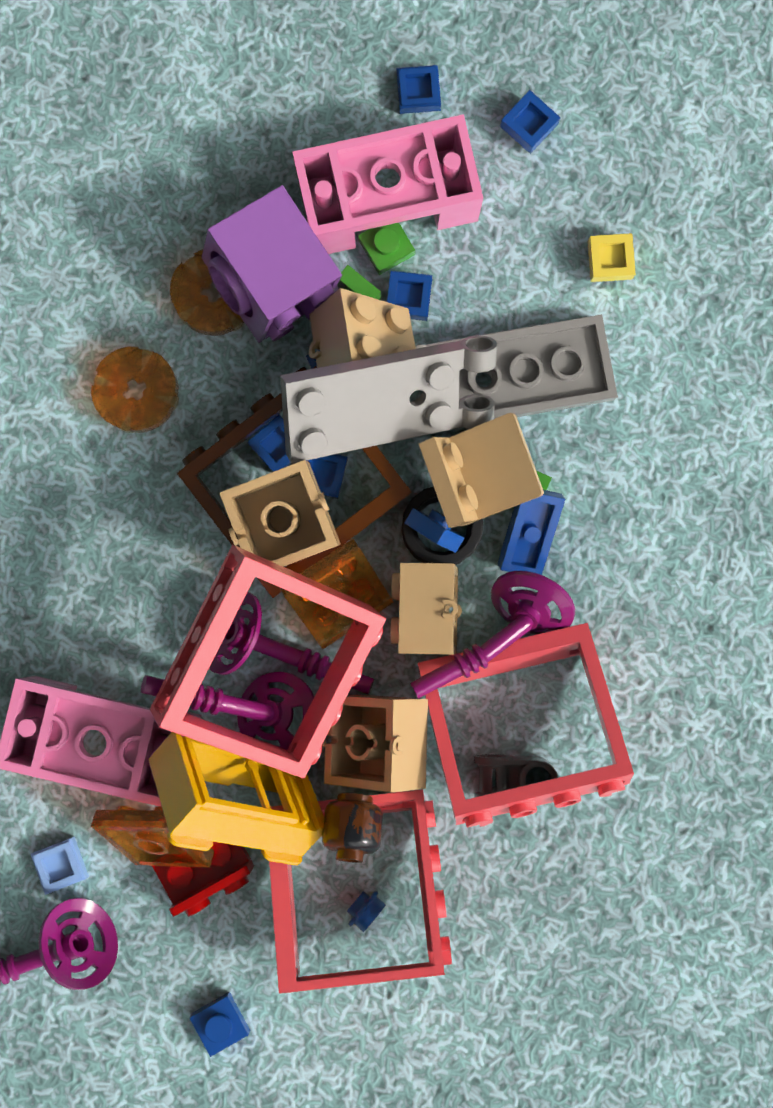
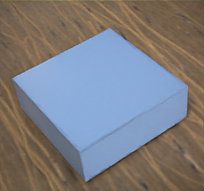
[30,836,89,895]

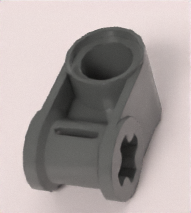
[474,754,558,798]

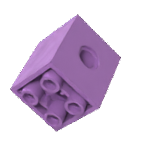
[202,185,342,343]

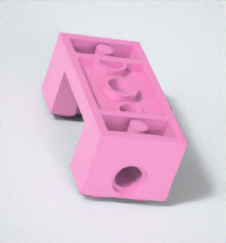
[292,114,483,254]
[0,676,202,807]

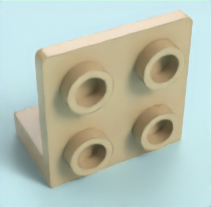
[418,413,544,528]

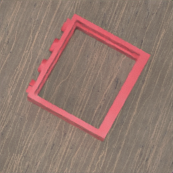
[150,544,386,779]
[418,623,634,828]
[269,789,452,994]

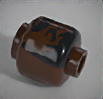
[322,793,383,863]

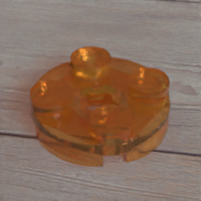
[170,249,245,336]
[91,346,179,433]

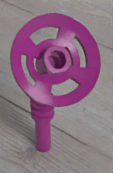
[410,571,575,699]
[209,592,374,695]
[141,672,314,750]
[0,898,118,990]

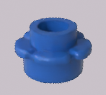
[347,891,386,932]

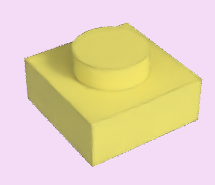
[587,233,636,282]

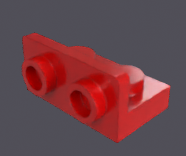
[152,842,254,917]

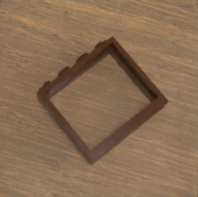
[177,366,412,598]

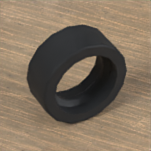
[401,486,483,565]

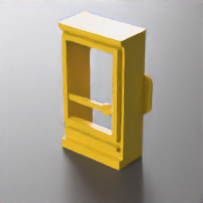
[148,732,324,865]

